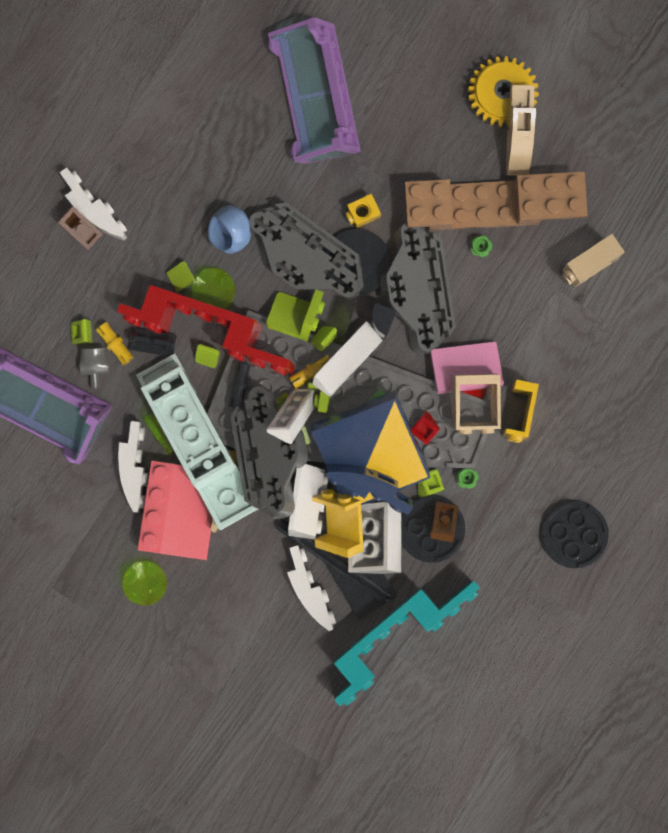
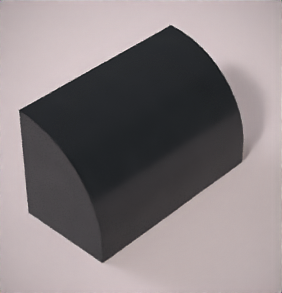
[372,303,396,341]

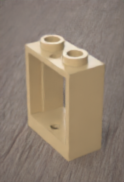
[562,234,625,288]
[451,374,501,434]

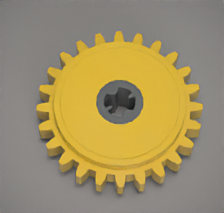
[468,56,539,128]

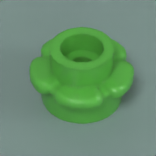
[471,235,492,257]
[456,468,478,489]

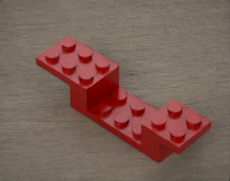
[117,285,295,376]

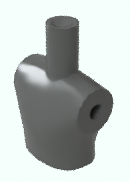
[79,347,108,389]

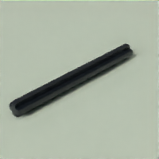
[276,520,391,604]

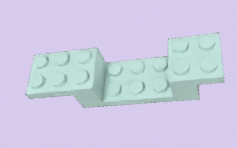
[136,353,258,530]

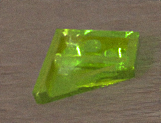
[144,414,175,456]

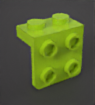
[266,290,325,341]

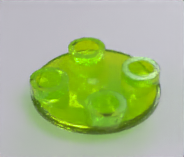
[191,268,236,309]
[122,561,167,606]

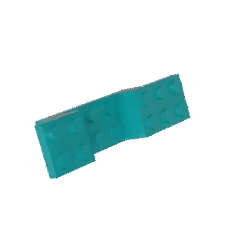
[334,580,480,706]

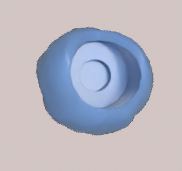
[208,205,251,254]

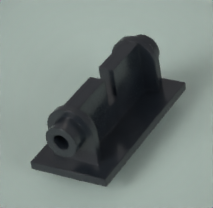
[129,328,177,356]

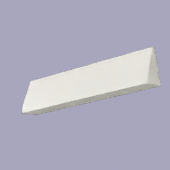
[312,321,382,397]
[267,389,315,444]

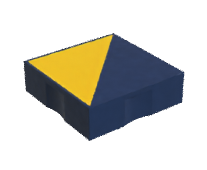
[311,390,431,505]

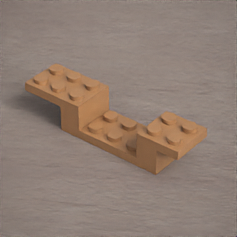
[405,172,588,231]

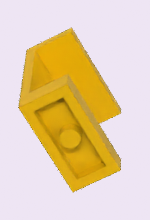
[502,380,539,443]
[312,489,363,558]

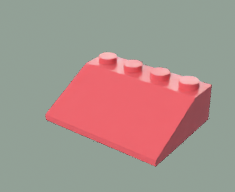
[138,461,213,560]

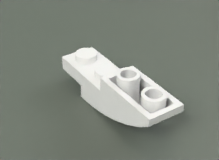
[60,168,127,241]
[118,421,149,513]
[287,545,336,631]

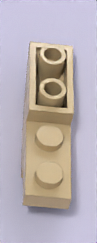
[506,85,536,175]

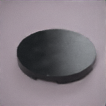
[325,229,391,296]
[401,496,465,563]
[541,501,609,568]

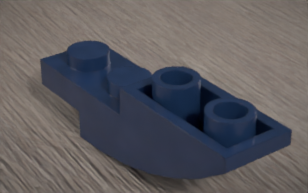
[326,464,413,515]

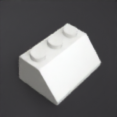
[288,464,328,540]
[348,502,401,574]

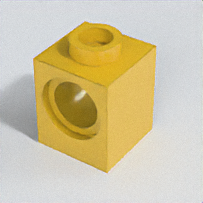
[345,194,381,228]

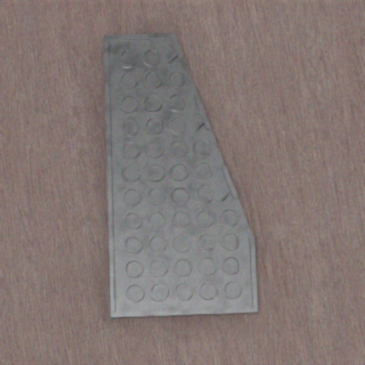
[207,310,491,469]

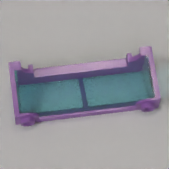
[268,17,361,164]
[0,347,113,464]

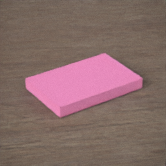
[430,342,504,394]

